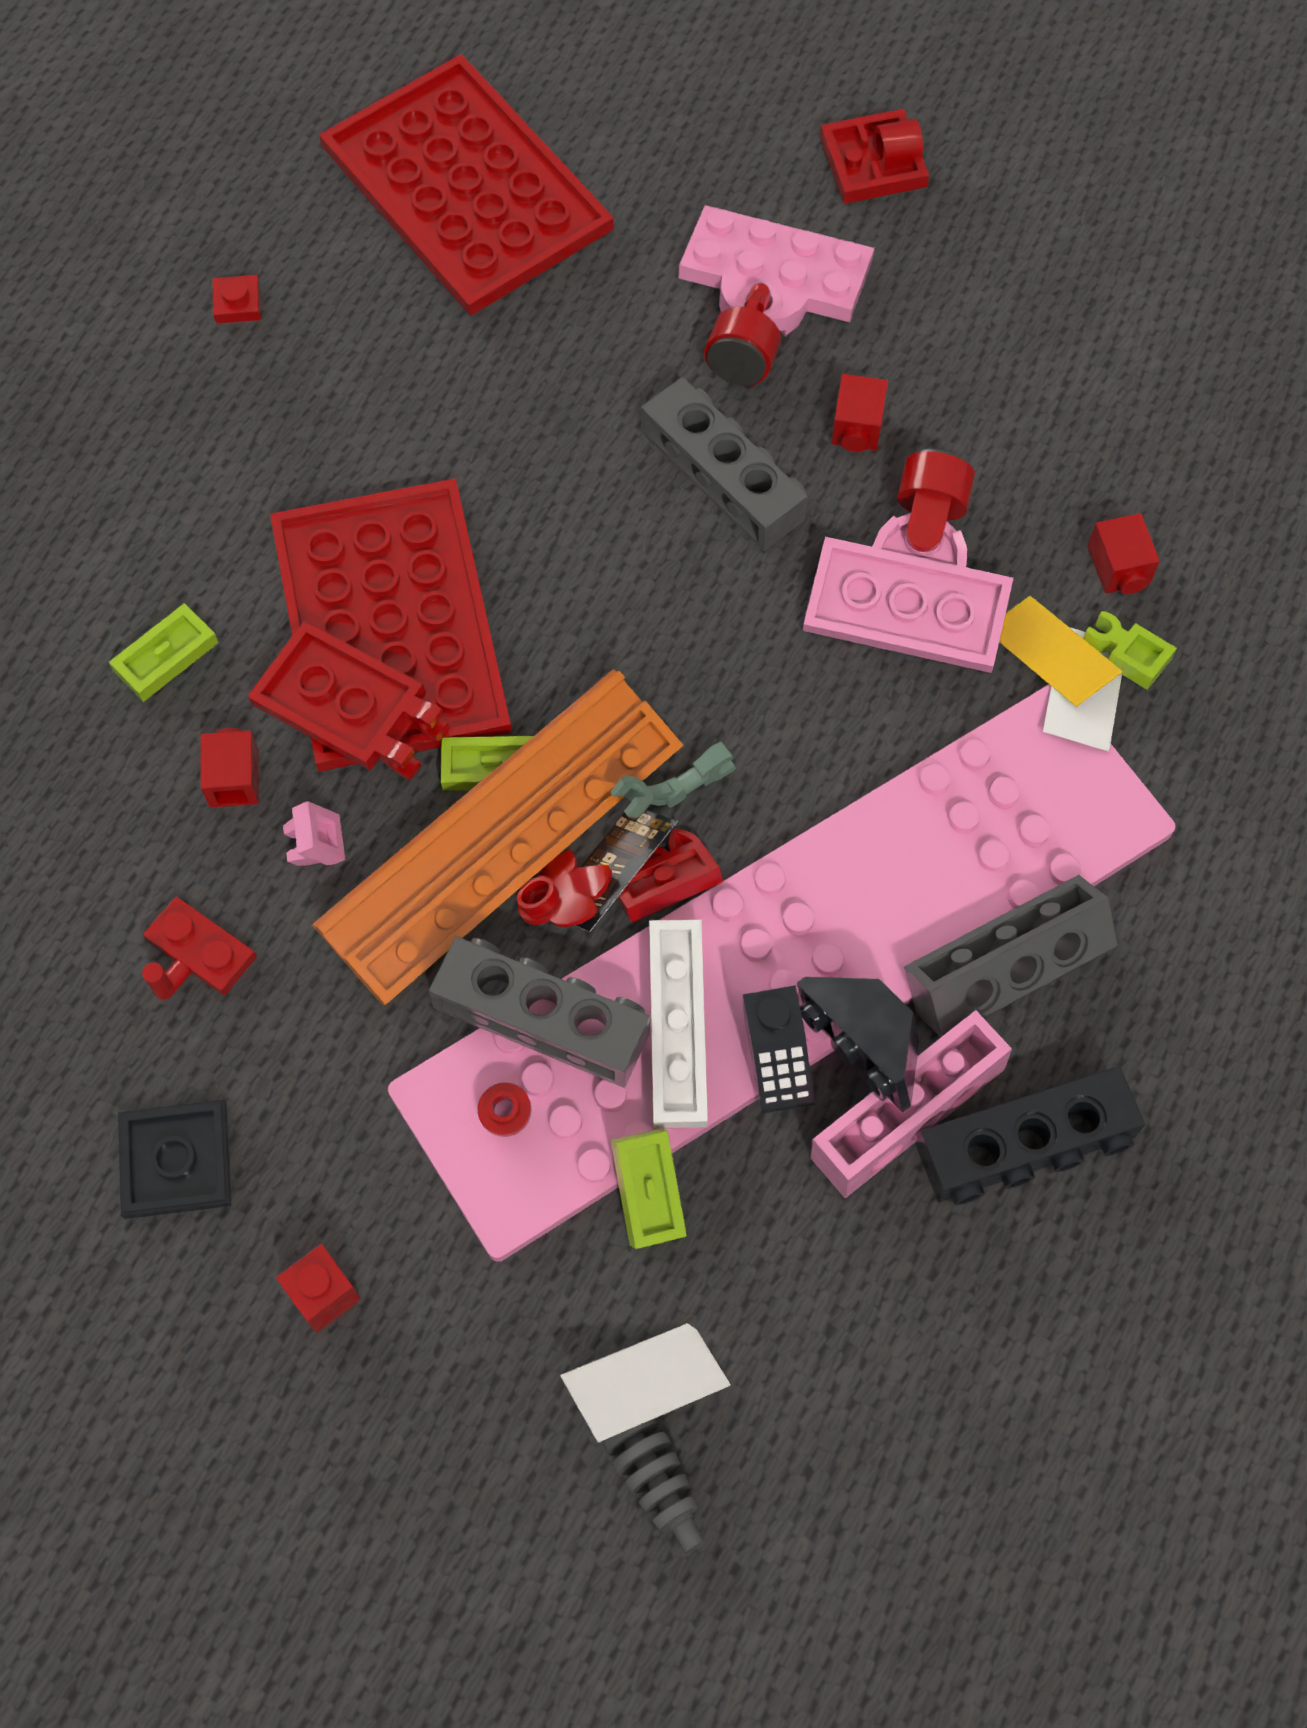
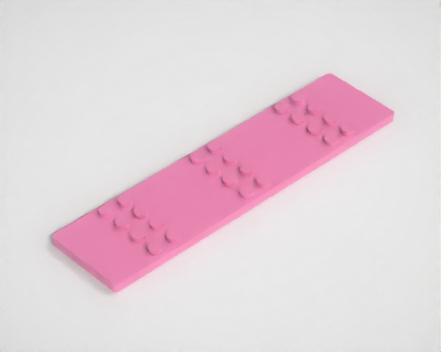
[388,684,1175,1261]

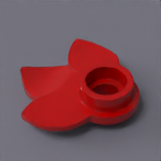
[517,850,612,927]

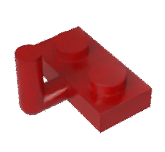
[142,897,257,1000]

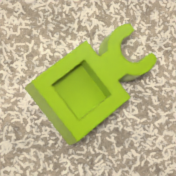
[1083,611,1177,690]

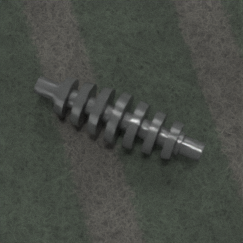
[586,1358,705,1554]

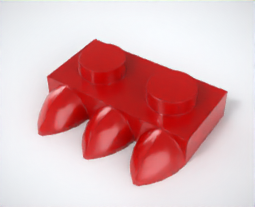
[616,829,723,923]

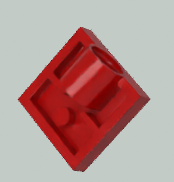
[820,109,929,204]

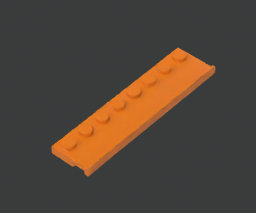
[312,669,683,1007]

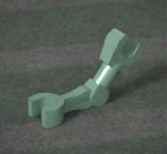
[610,742,736,818]

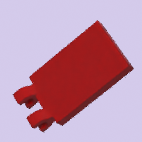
[247,621,449,781]

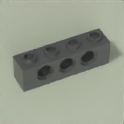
[641,377,808,551]
[904,875,1118,1037]
[429,936,650,1088]

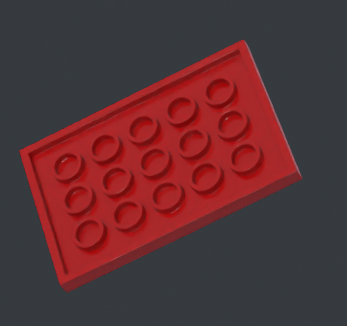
[319,54,614,316]
[270,478,512,772]

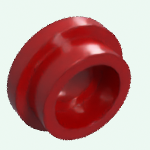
[477,1082,532,1137]

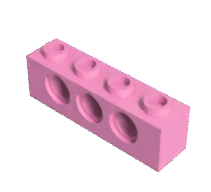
[811,1010,1012,1198]

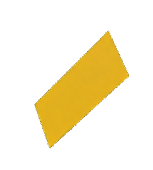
[999,596,1123,707]

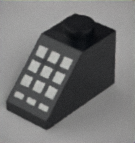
[743,985,815,1114]

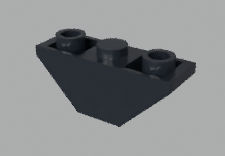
[797,977,919,1113]

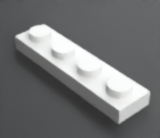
[649,920,708,1128]

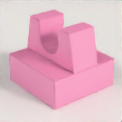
[283,801,346,866]

